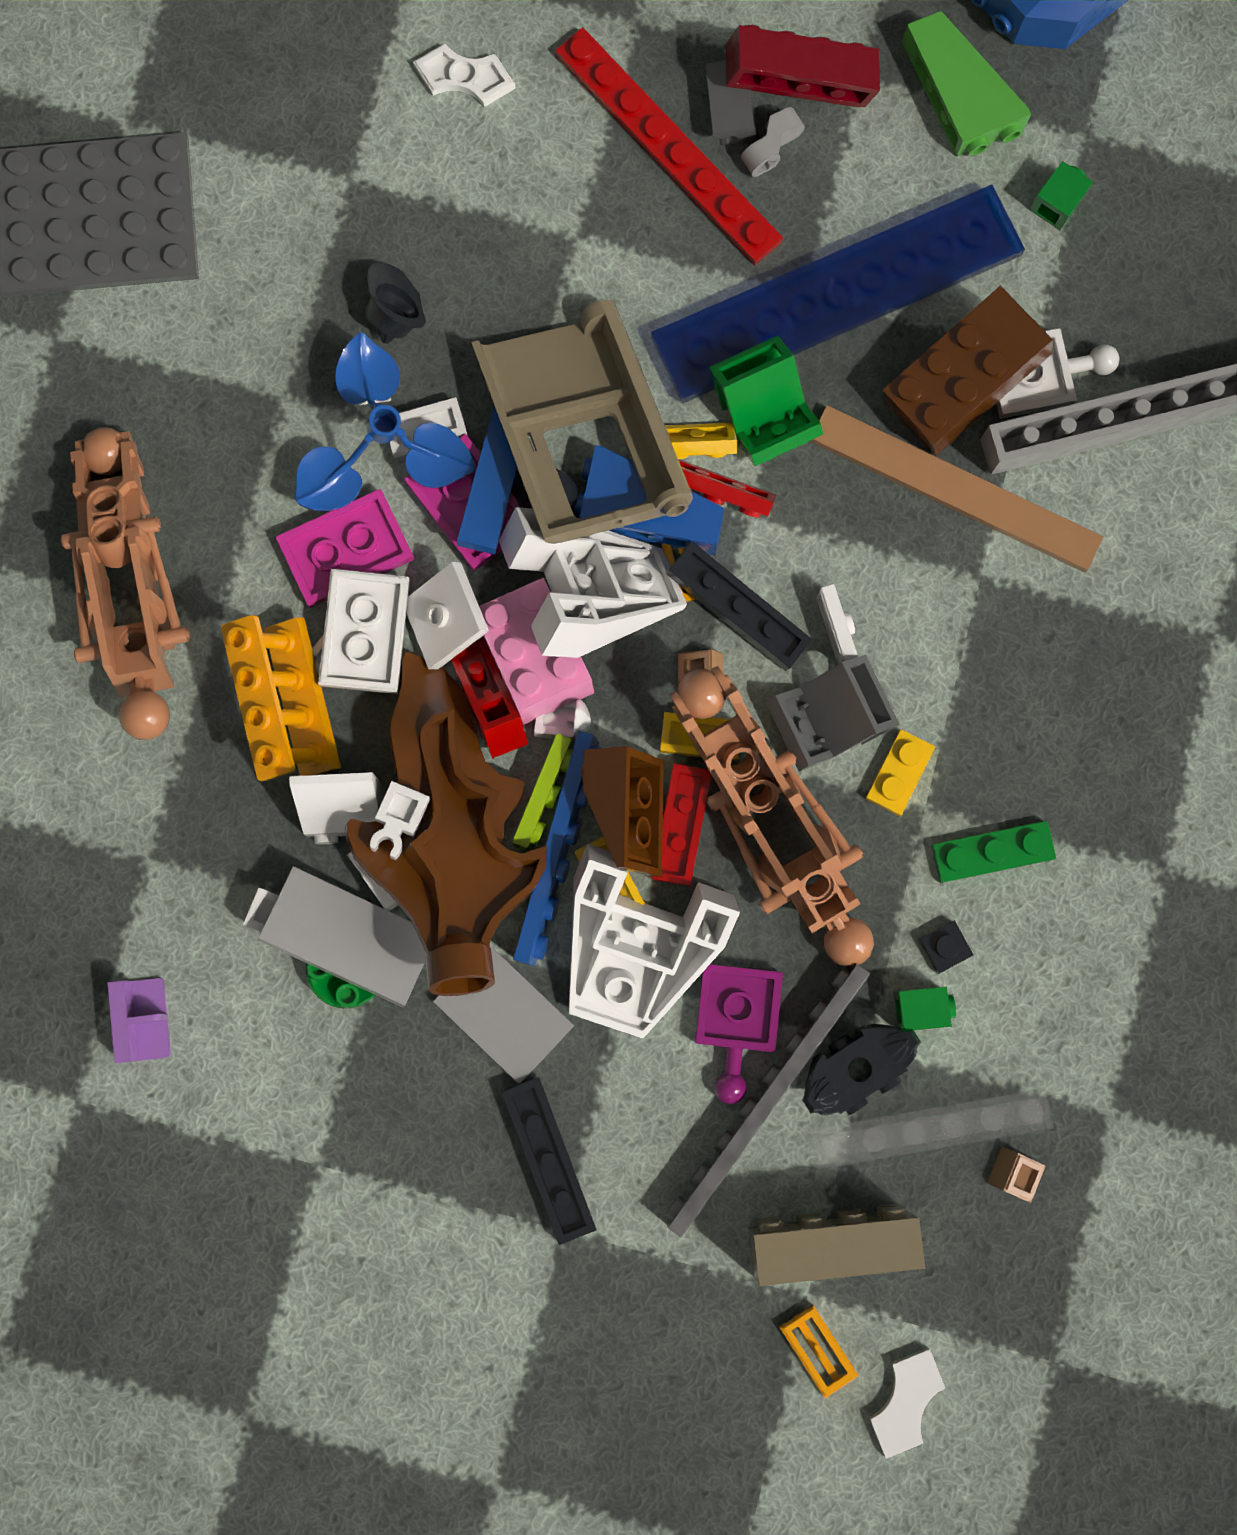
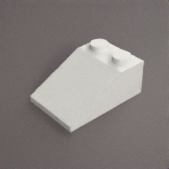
[289,772,386,844]

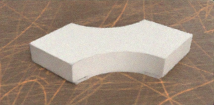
[413,43,515,107]
[869,1347,946,1459]

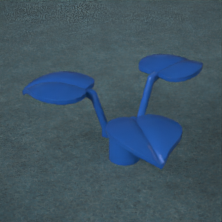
[295,332,475,511]

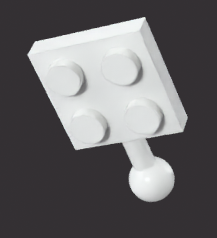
[996,329,1119,419]

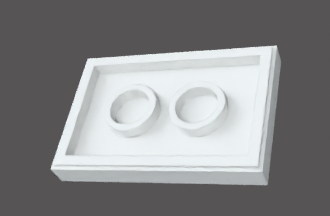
[318,569,410,694]

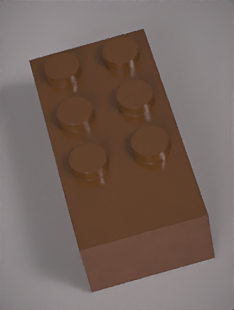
[883,285,1053,457]

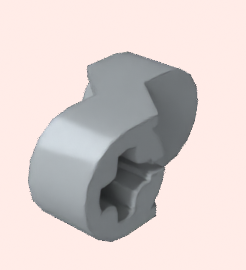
[741,107,805,177]

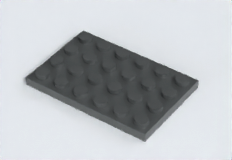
[0,132,199,297]

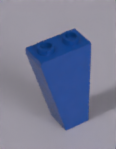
[574,445,724,556]

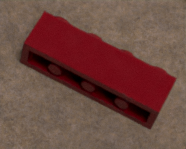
[725,25,880,107]

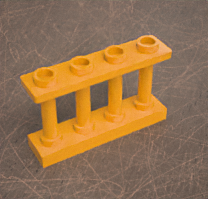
[221,615,341,781]

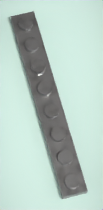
[665,964,870,1238]

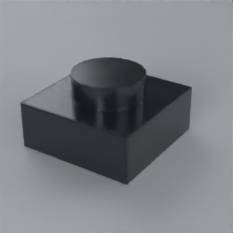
[918,920,974,974]

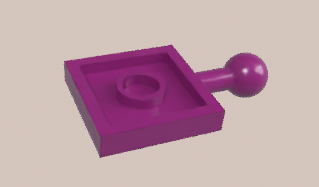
[695,964,783,1104]

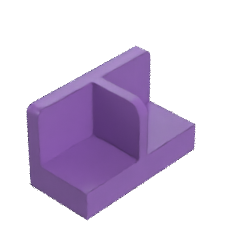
[107,978,171,1063]

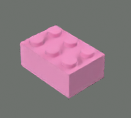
[479,578,594,725]

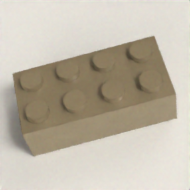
[748,1204,925,1286]

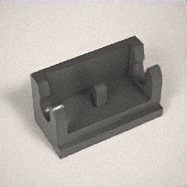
[706,60,758,145]

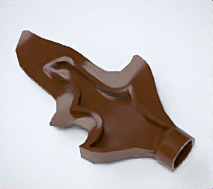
[345,652,547,996]

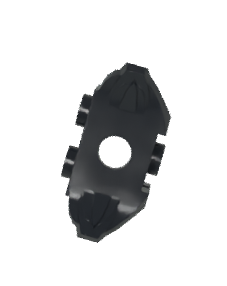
[802,1024,921,1116]

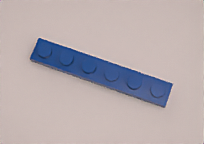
[513,731,602,967]

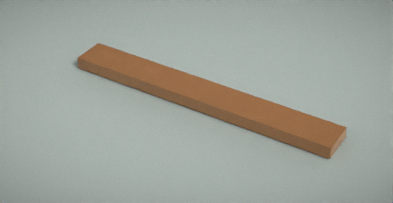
[809,405,1104,573]

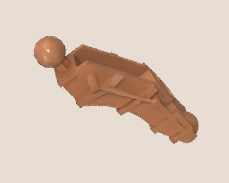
[61,427,190,740]
[669,666,874,967]

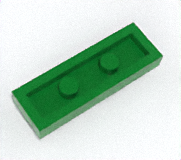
[931,821,1057,884]

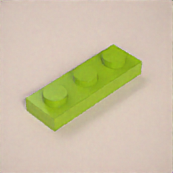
[512,733,573,852]

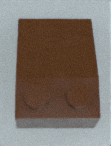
[581,746,664,877]

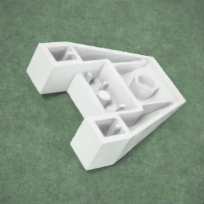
[499,507,687,658]
[569,843,740,1038]

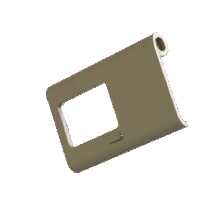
[471,300,693,544]

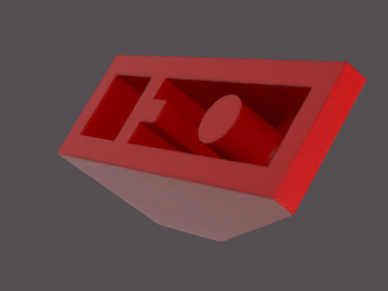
[451,636,528,759]

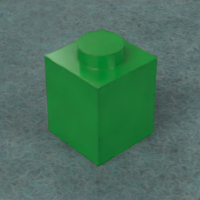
[1030,161,1093,231]
[894,986,956,1031]

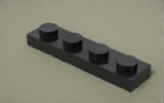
[666,541,812,671]
[502,1077,597,1245]

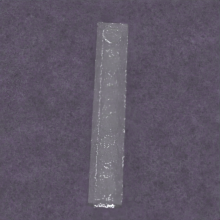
[809,1088,1053,1170]

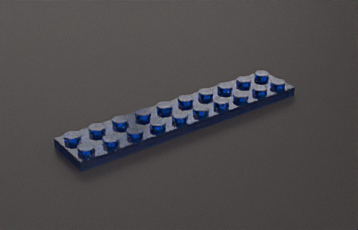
[651,184,1025,404]

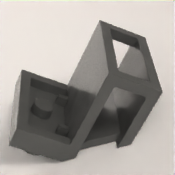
[765,655,900,772]

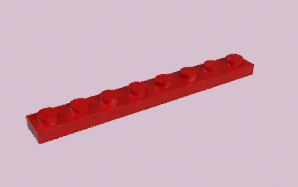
[555,27,783,266]

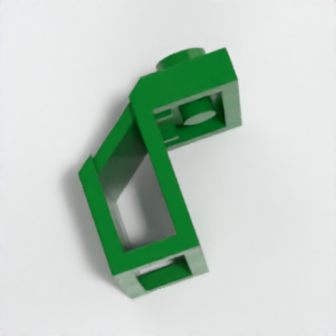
[709,336,824,467]

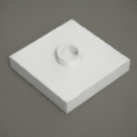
[406,562,489,669]

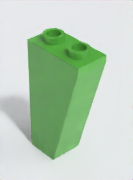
[902,11,1031,157]

